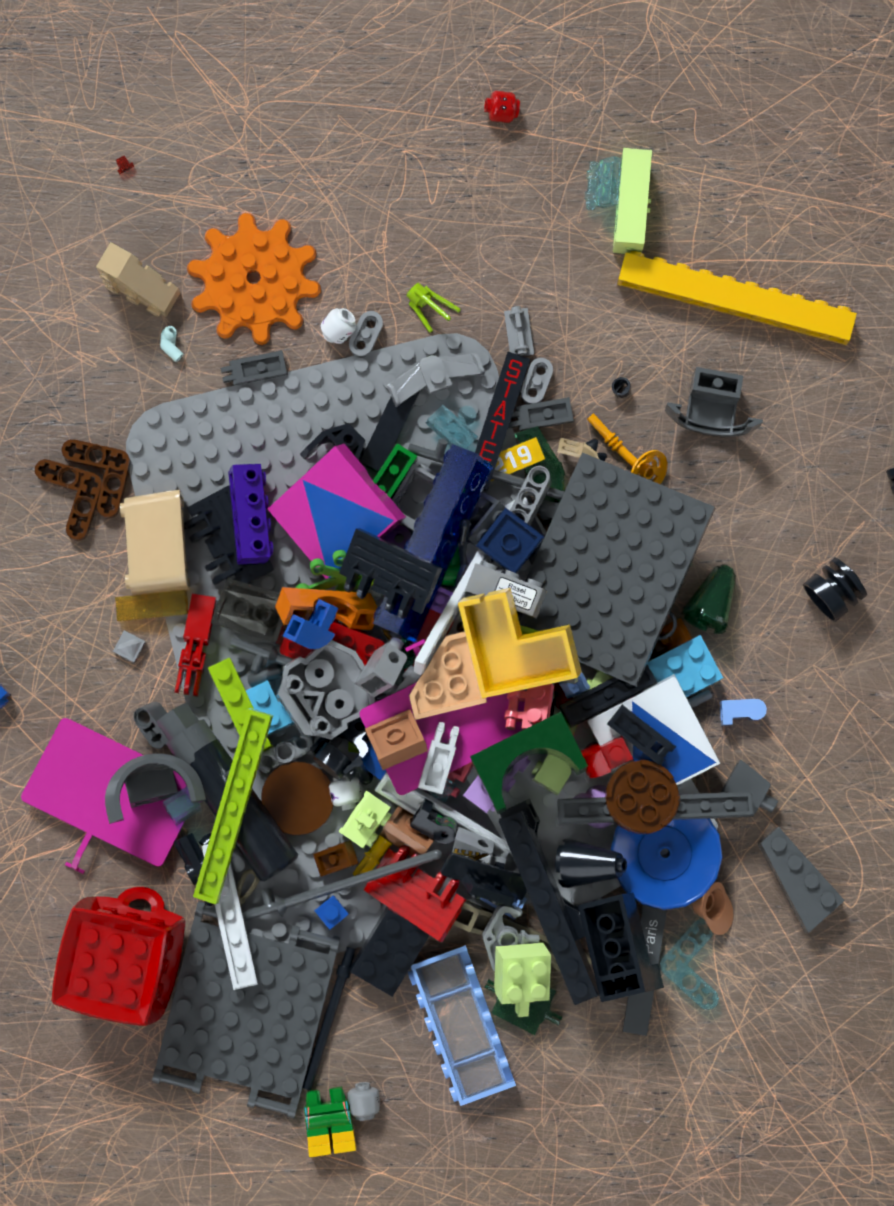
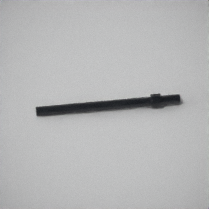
[302,947,356,1091]

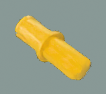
[353,835,392,876]

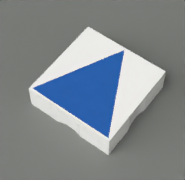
[587,674,720,785]

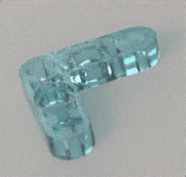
[659,918,719,1010]

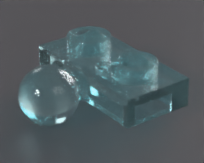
[426,405,478,455]

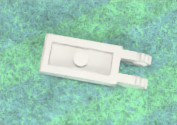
[418,722,459,794]

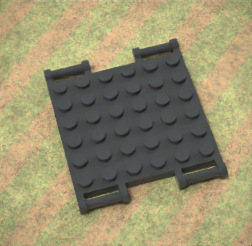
[152,901,341,1119]

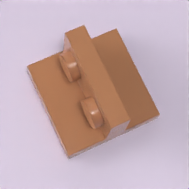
[365,709,428,770]
[380,806,434,856]

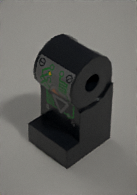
[410,798,458,844]

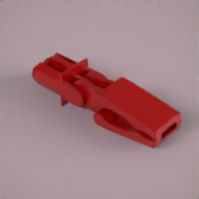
[174,593,217,697]

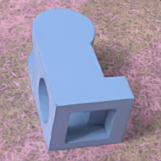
[720,699,767,726]

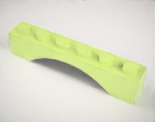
[531,669,613,795]

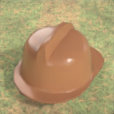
[692,881,733,935]

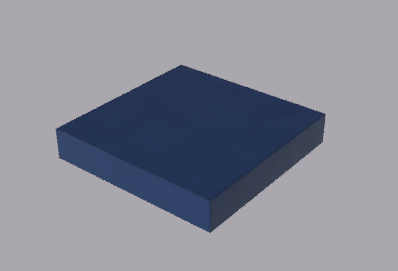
[476,508,544,574]

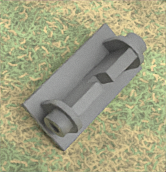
[504,306,534,356]

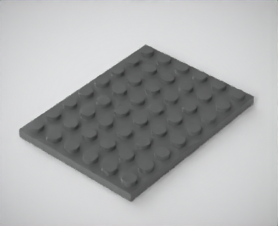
[519,452,716,687]

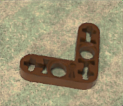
[61,439,130,519]
[35,459,102,541]

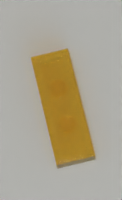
[115,590,189,622]

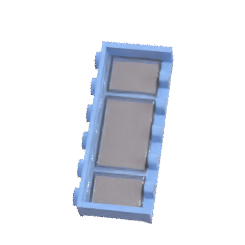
[408,945,516,1106]

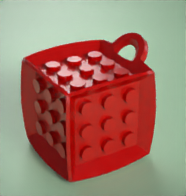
[51,887,185,1026]

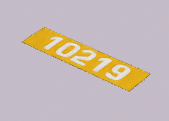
[452,437,545,494]

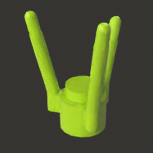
[406,283,461,333]

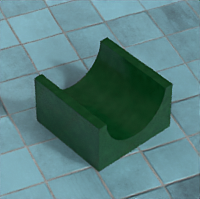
[470,712,588,814]

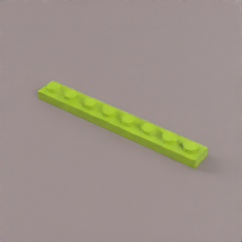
[193,708,273,905]

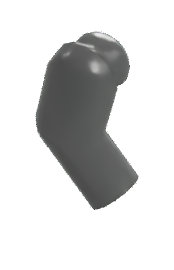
[247,663,283,687]

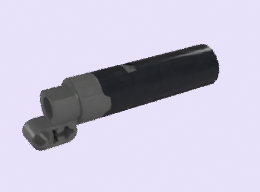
[133,702,298,882]

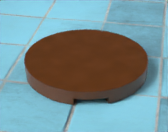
[605,760,680,834]
[261,762,334,835]

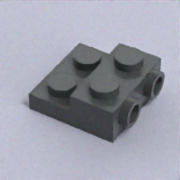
[445,486,506,547]

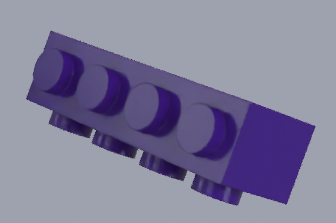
[228,464,273,564]

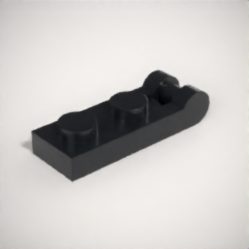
[607,704,677,766]

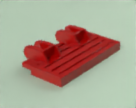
[364,845,466,942]

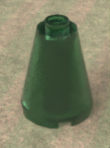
[681,564,737,634]

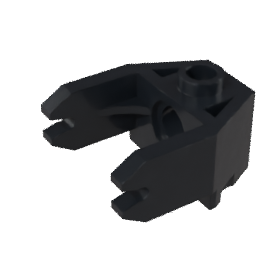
[300,423,366,462]

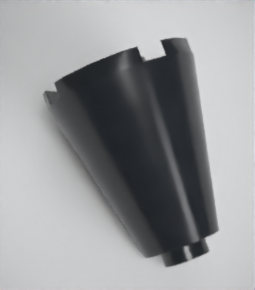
[555,839,627,888]

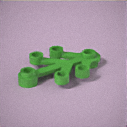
[295,550,374,592]

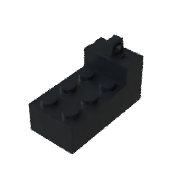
[578,892,664,1002]

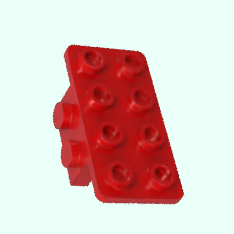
[280,619,385,669]

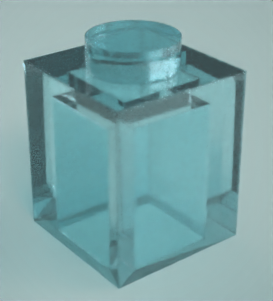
[163,786,202,826]

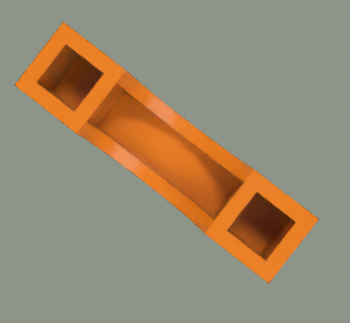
[275,587,379,630]

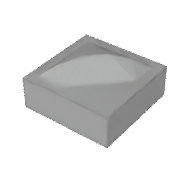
[113,630,146,663]

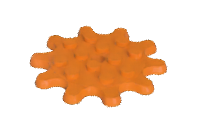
[187,212,321,345]

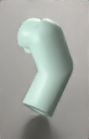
[160,326,184,362]

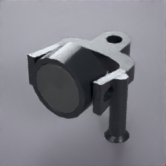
[310,717,373,785]

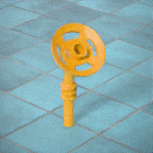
[587,413,668,484]

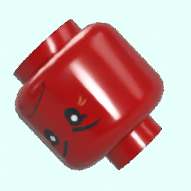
[484,91,520,123]

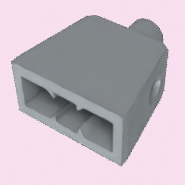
[354,637,407,697]

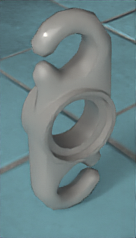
[258,733,313,773]

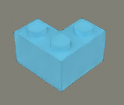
[246,680,294,736]

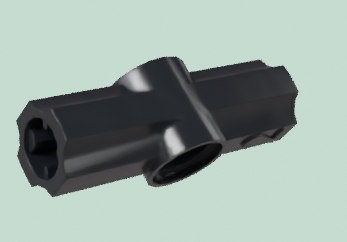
[174,833,214,906]

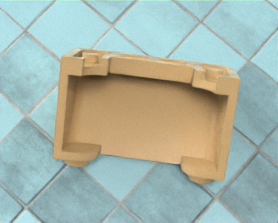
[120,490,190,595]

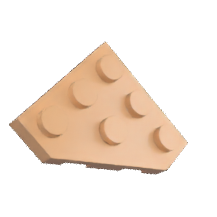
[409,631,487,720]

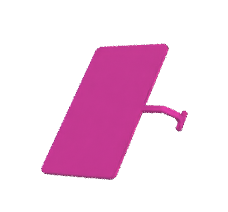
[359,639,525,795]
[21,718,194,874]

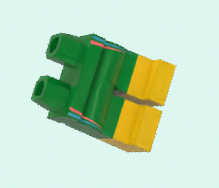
[304,1086,357,1157]

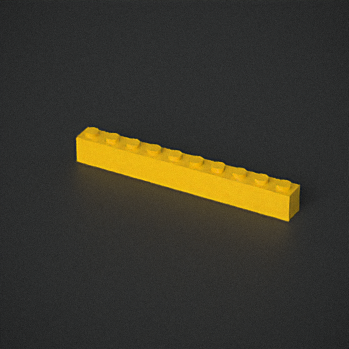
[617,251,857,345]

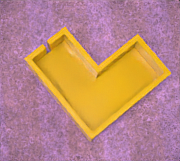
[458,587,582,698]

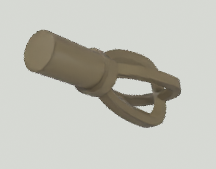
[237,869,260,907]

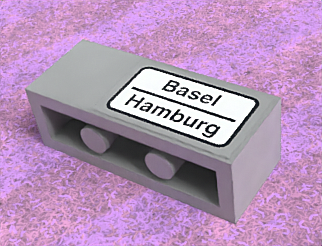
[465,562,547,619]

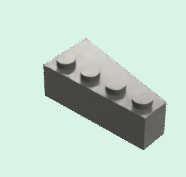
[758,827,845,933]

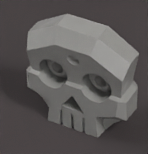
[276,640,375,739]

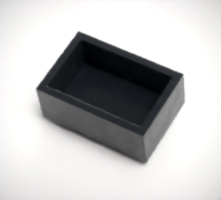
[350,906,430,997]

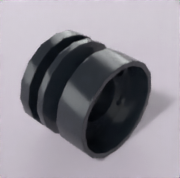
[803,557,867,622]

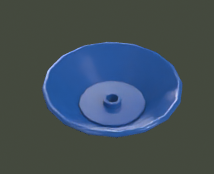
[610,819,723,910]

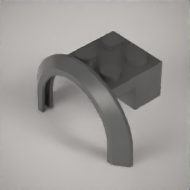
[665,367,763,437]
[105,754,206,824]

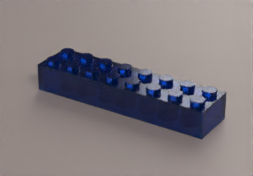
[373,444,493,643]

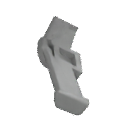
[387,353,485,407]

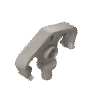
[482,904,540,971]

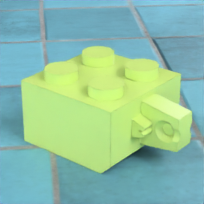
[339,791,392,849]
[494,943,551,1017]

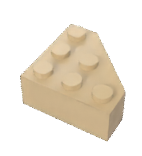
[96,242,180,317]

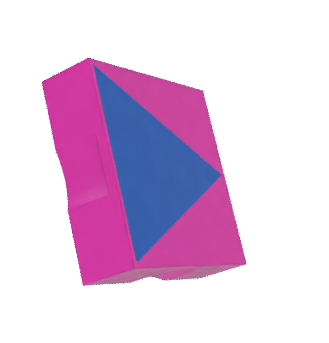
[268,444,406,579]

